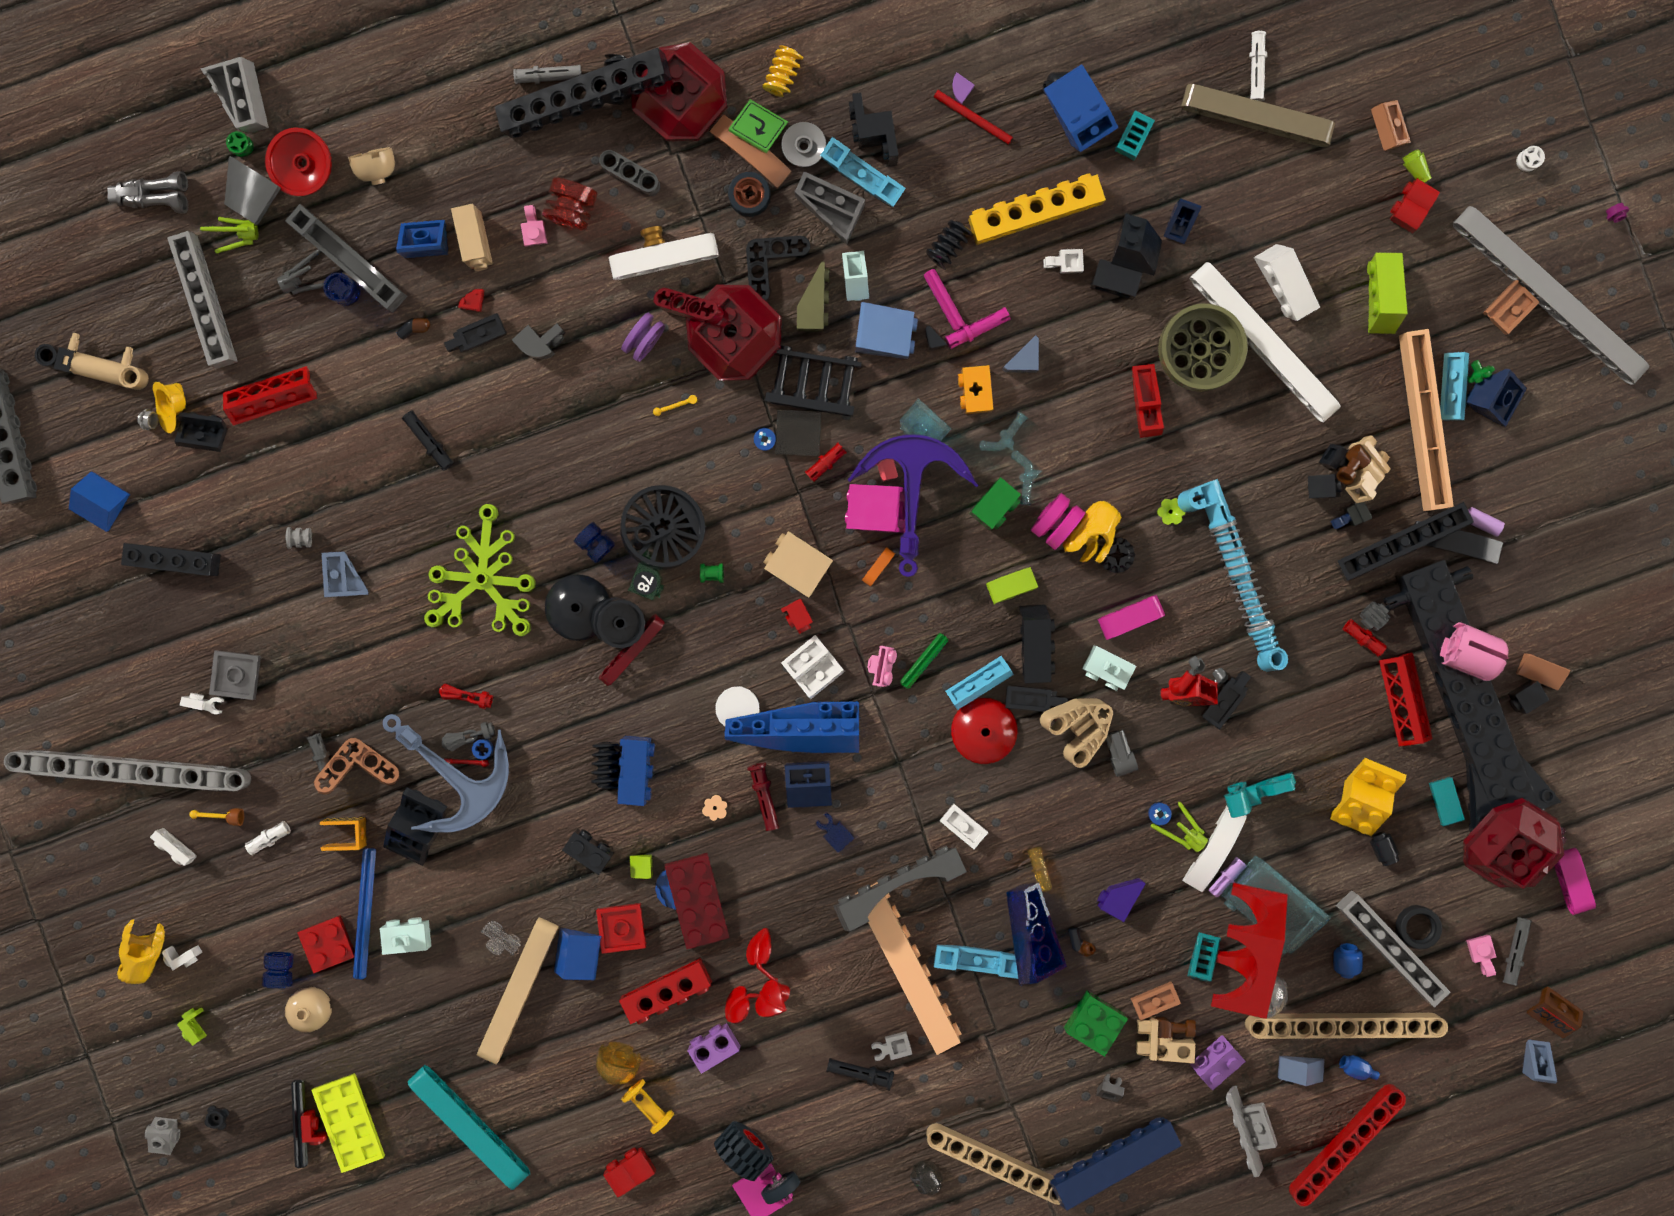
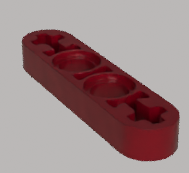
[654,288,724,325]
[599,614,665,686]

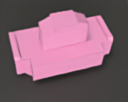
[867,646,897,687]

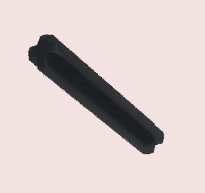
[291,1079,308,1168]

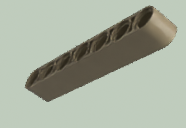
[1181,84,1335,147]

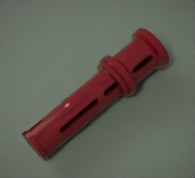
[747,762,779,831]

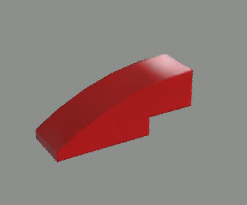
[1132,364,1164,438]

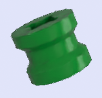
[226,131,254,157]

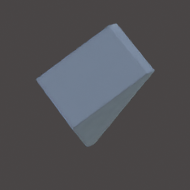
[1002,335,1039,372]
[1522,1040,1557,1084]
[1278,1056,1324,1086]

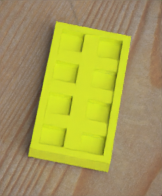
[312,1073,385,1173]

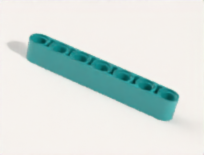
[407,1065,530,1190]

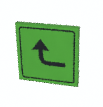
[728,99,788,153]

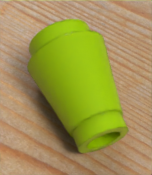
[1402,149,1432,183]

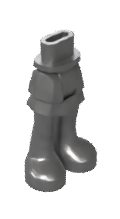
[108,171,188,214]

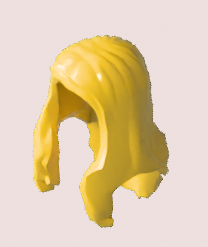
[1063,501,1122,563]
[117,919,165,984]

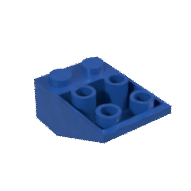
[1043,64,1119,152]

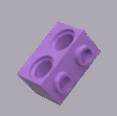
[688,1023,740,1074]

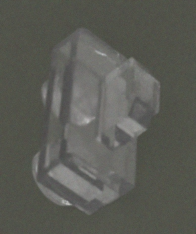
[481,921,521,955]

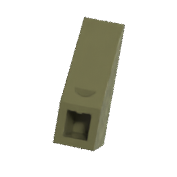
[797,262,829,332]

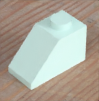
[842,251,869,301]

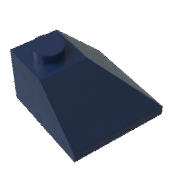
[1466,369,1527,427]

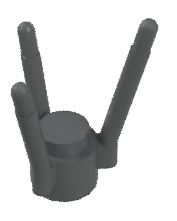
[277,249,332,295]

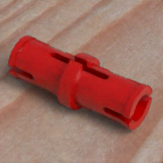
[805,442,847,482]
[1342,619,1387,657]

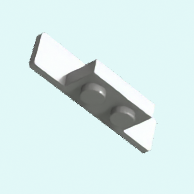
[1226,1086,1278,1177]

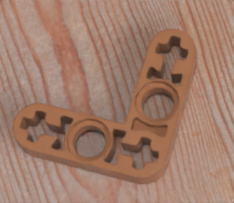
[314,738,399,795]

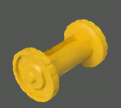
[621,1079,674,1134]

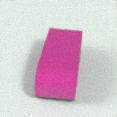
[1097,595,1165,640]
[1554,847,1596,915]

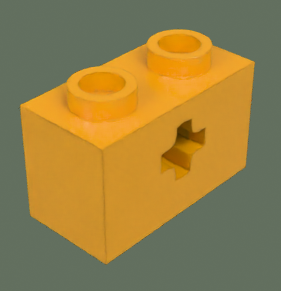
[958,365,993,414]

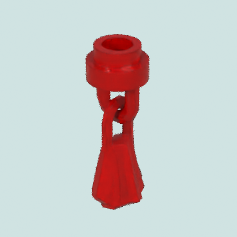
[439,684,493,709]

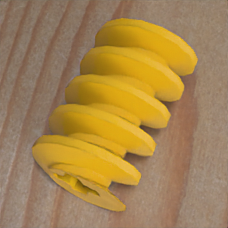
[762,45,804,97]

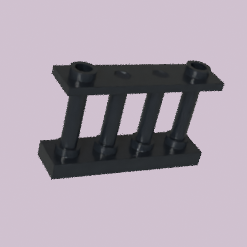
[765,345,862,417]

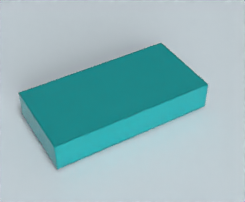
[1429,777,1465,826]

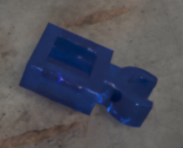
[816,812,854,853]

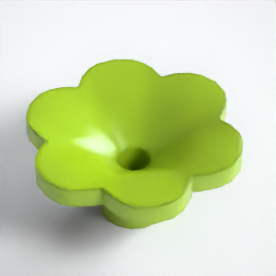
[1157,498,1186,525]

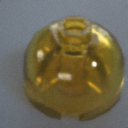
[596,1042,642,1085]

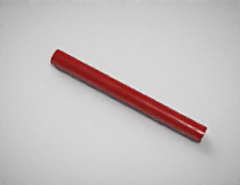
[934,90,1013,145]

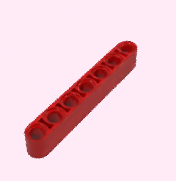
[1289,1084,1406,1206]

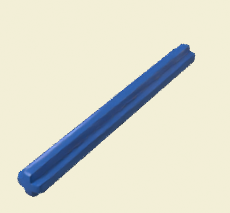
[353,848,376,980]

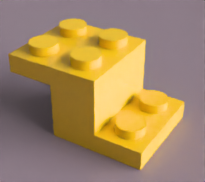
[1330,758,1406,836]

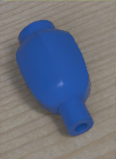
[1339,1055,1380,1080]

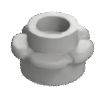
[137,409,159,430]

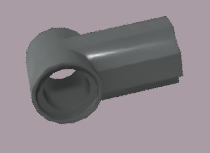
[1106,730,1138,777]

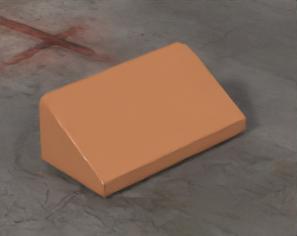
[1371,100,1411,151]
[1516,653,1571,690]

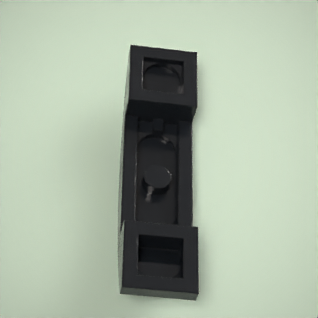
[1415,521,1503,564]

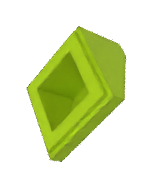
[630,855,653,879]

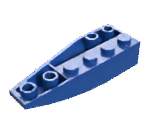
[725,702,859,753]

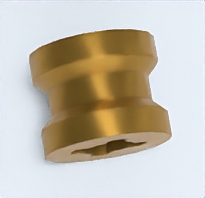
[640,226,666,248]

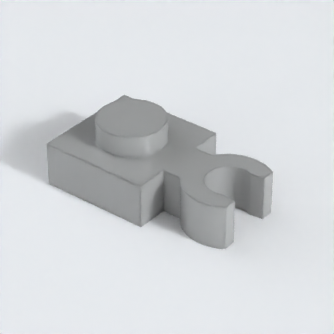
[871,1031,912,1061]

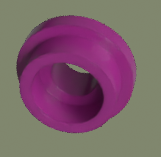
[1606,203,1629,223]

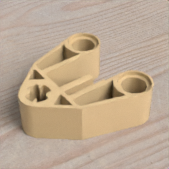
[1040,698,1113,768]

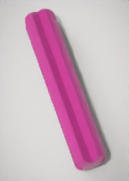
[924,269,965,331]

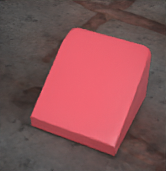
[877,459,898,482]

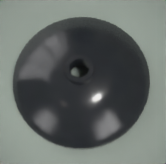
[545,574,610,641]

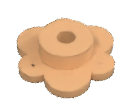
[702,795,727,821]

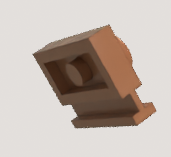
[1483,280,1539,335]

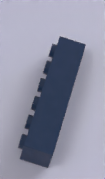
[1049,1117,1182,1211]

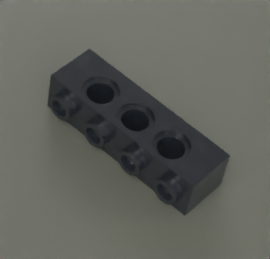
[121,543,221,576]

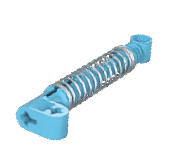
[1178,479,1288,672]

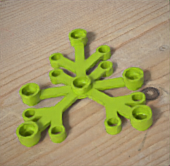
[424,504,536,636]

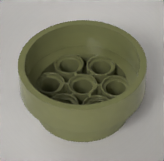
[1158,304,1248,392]

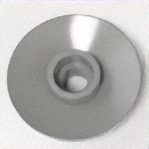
[782,122,826,167]

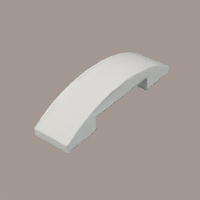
[1182,806,1247,892]

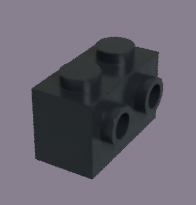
[562,829,614,875]

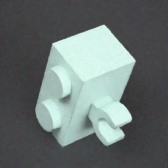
[1082,645,1136,691]
[380,917,431,955]

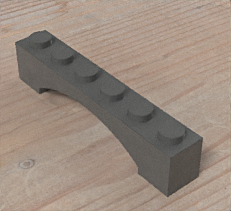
[285,204,407,313]
[833,845,967,931]

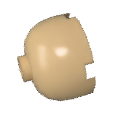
[348,147,395,185]
[285,987,332,1032]

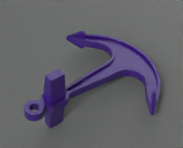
[848,435,979,577]

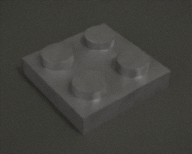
[209,650,261,700]

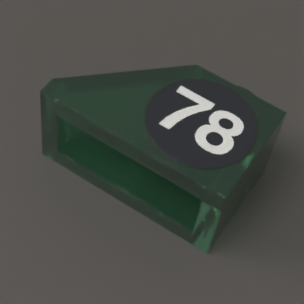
[628,550,665,600]

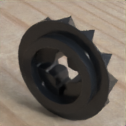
[1100,537,1135,573]

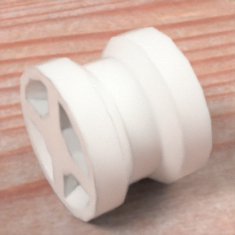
[1516,146,1545,172]

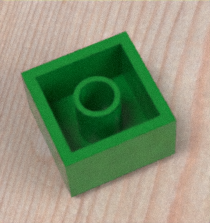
[969,477,1021,530]
[1064,990,1128,1057]

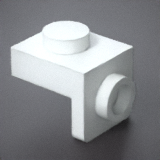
[162,945,203,970]

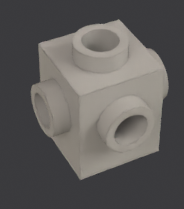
[145,1117,180,1155]

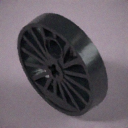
[620,485,705,570]

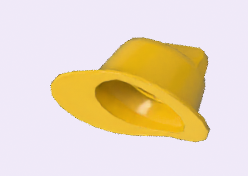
[153,382,186,433]

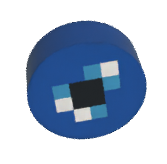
[754,428,776,451]
[1148,802,1172,825]

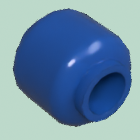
[1333,943,1363,979]

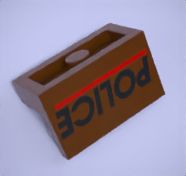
[1527,986,1584,1039]

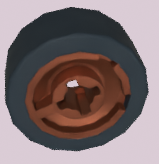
[728,172,771,217]

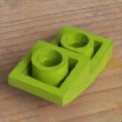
[986,567,1038,604]

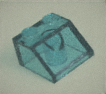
[899,399,952,441]

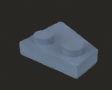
[322,552,369,597]

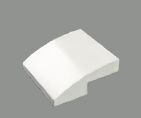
[781,635,845,699]

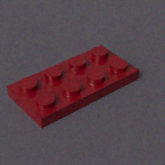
[664,853,729,949]

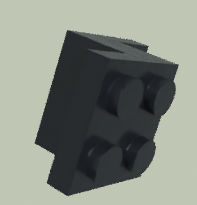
[848,92,898,167]
[383,787,447,866]

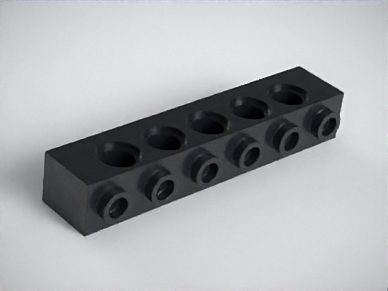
[1336,502,1474,583]

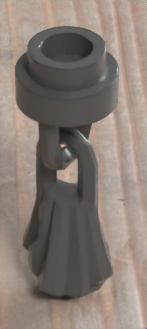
[441,722,496,752]

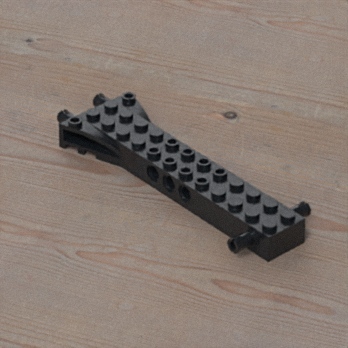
[1383,560,1561,832]

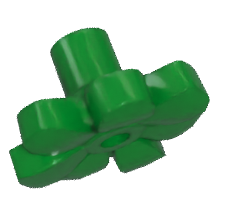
[1467,360,1495,383]

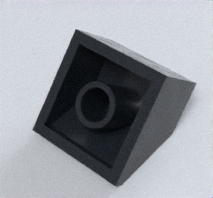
[1111,213,1162,276]

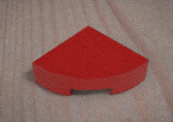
[458,289,485,312]

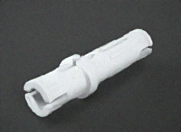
[1249,31,1267,101]

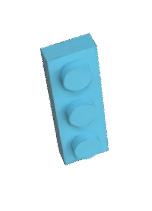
[1440,352,1469,420]
[945,656,1014,710]

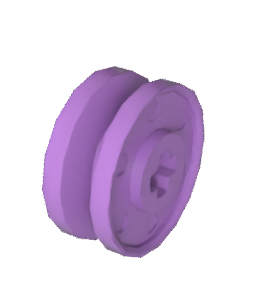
[621,312,666,362]

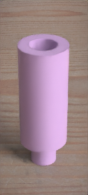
[1468,507,1505,537]

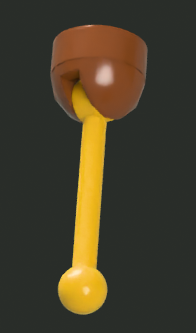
[189,808,244,826]

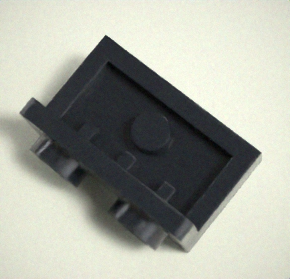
[174,412,227,452]

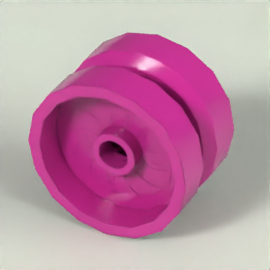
[1030,493,1086,550]

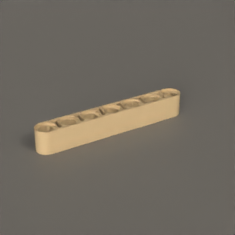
[477,917,559,1065]
[926,1123,1060,1205]

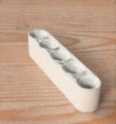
[609,233,719,280]

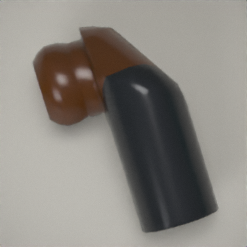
[397,318,430,340]
[1068,927,1096,956]

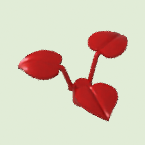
[725,928,790,1024]

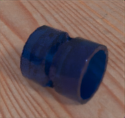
[323,273,360,306]
[573,521,616,564]
[262,952,294,988]

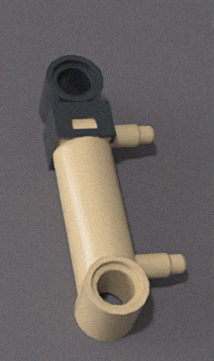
[34,333,149,390]

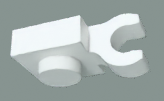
[1043,249,1084,273]
[180,693,225,714]

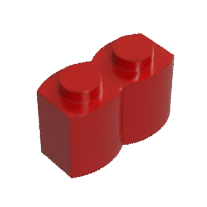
[1390,178,1440,234]
[603,1147,656,1198]

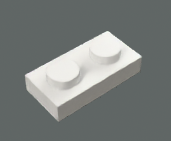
[940,803,988,849]
[150,828,197,866]

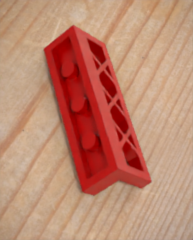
[223,366,317,426]
[1379,653,1433,746]

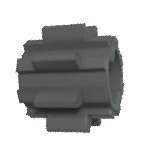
[1360,601,1390,631]

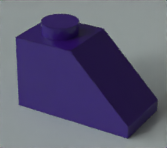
[1097,878,1146,922]

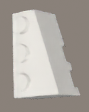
[1253,244,1320,321]

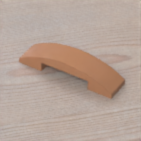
[709,115,792,189]

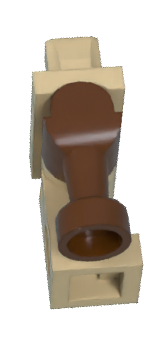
[1336,435,1391,503]
[1136,1016,1196,1063]

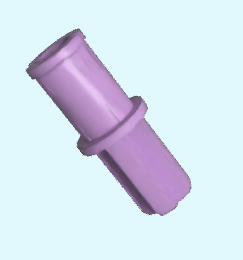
[1209,857,1247,897]

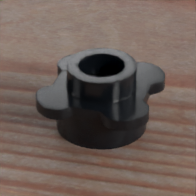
[205,1105,229,1130]

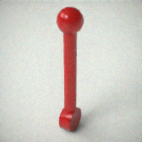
[443,758,489,767]

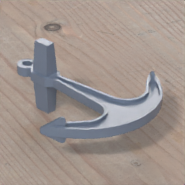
[382,714,509,833]

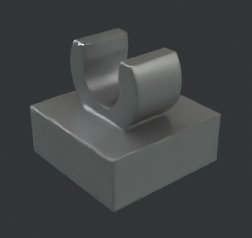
[1096,1074,1125,1102]

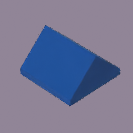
[396,220,449,258]
[69,471,130,532]
[554,928,601,980]

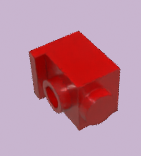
[781,598,813,634]

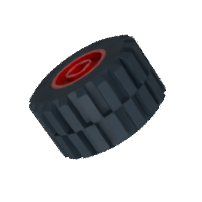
[714,1121,773,1181]

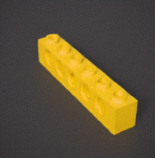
[968,173,1106,245]

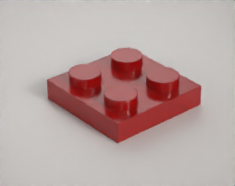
[596,903,646,954]
[297,915,355,974]

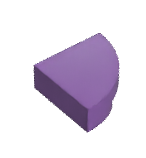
[952,72,975,104]

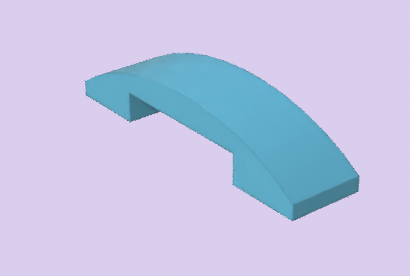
[820,137,906,207]
[934,945,1024,979]

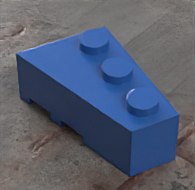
[618,736,655,806]

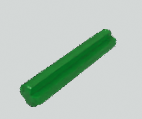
[900,633,948,689]

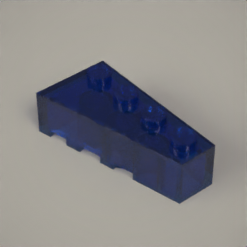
[1006,882,1067,984]

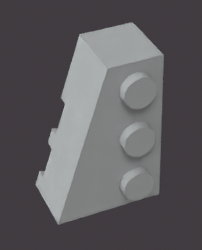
[201,57,269,134]

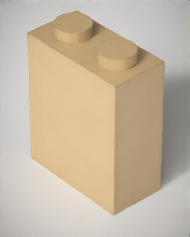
[451,204,493,271]
[763,531,833,598]

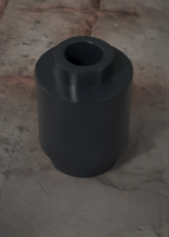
[1370,831,1400,866]

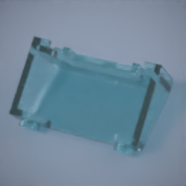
[1221,855,1331,955]

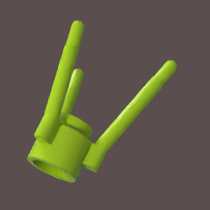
[200,217,259,254]
[1151,802,1208,852]

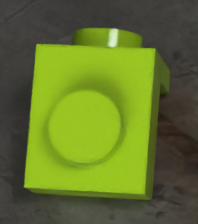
[177,1007,207,1046]

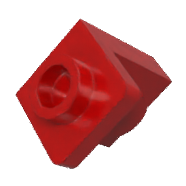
[301,1110,328,1145]

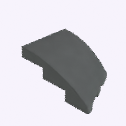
[224,156,281,226]

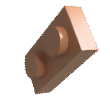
[1130,982,1181,1021]

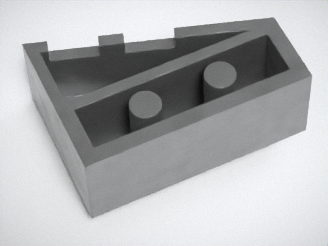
[795,172,865,245]

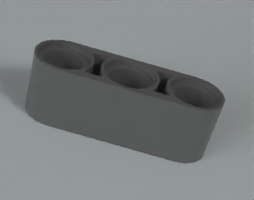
[599,150,660,197]

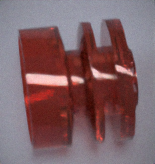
[541,177,598,230]

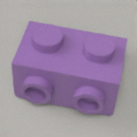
[1190,1035,1246,1090]

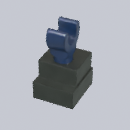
[1330,502,1372,529]

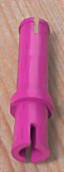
[945,307,1011,349]

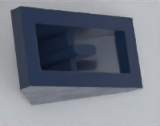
[1164,198,1201,244]

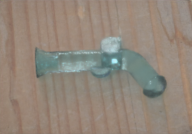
[979,411,1029,452]
[1011,450,1042,506]

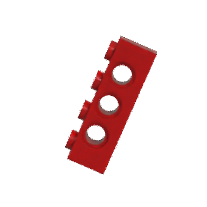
[619,958,712,1025]

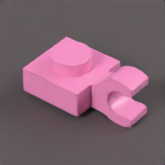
[521,205,547,247]
[1466,935,1496,977]

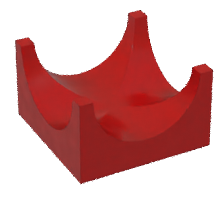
[1211,883,1288,1019]

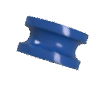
[472,739,494,759]

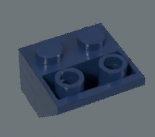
[785,761,832,808]

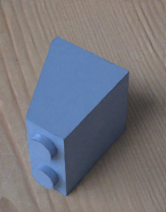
[855,302,918,359]

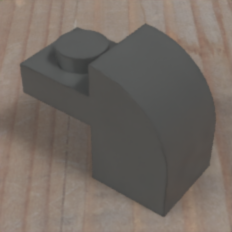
[512,323,566,360]

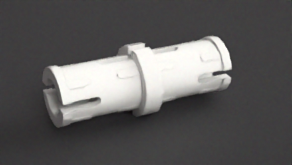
[245,821,291,855]

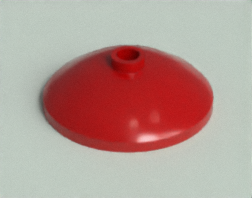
[265,128,332,196]
[951,698,1018,764]

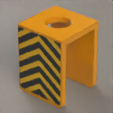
[320,817,367,851]

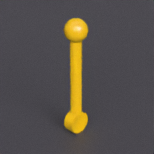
[653,395,697,416]

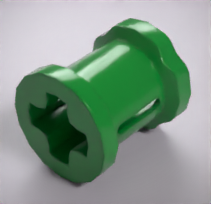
[700,563,724,583]

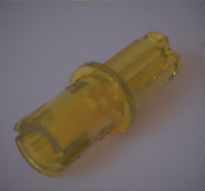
[1027,847,1052,892]

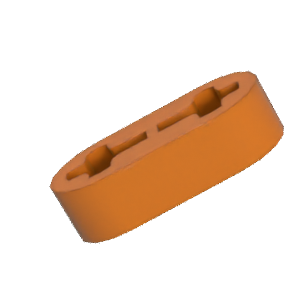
[862,547,896,587]

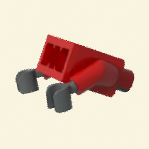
[1161,656,1228,707]

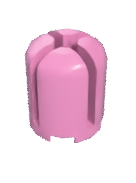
[1440,622,1509,681]

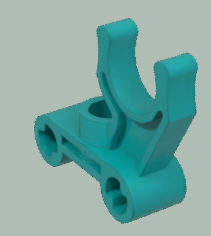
[1224,772,1296,818]

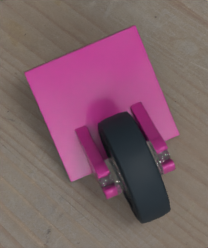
[732,1163,800,1216]

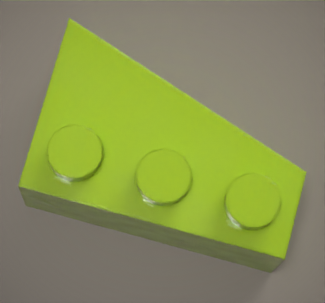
[1367,253,1408,334]

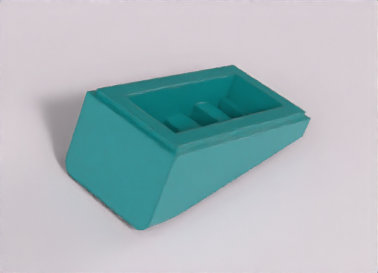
[1115,110,1155,161]
[1187,932,1221,982]

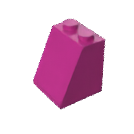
[845,484,905,534]

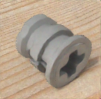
[286,527,312,549]

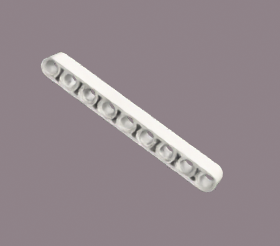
[1190,262,1341,423]

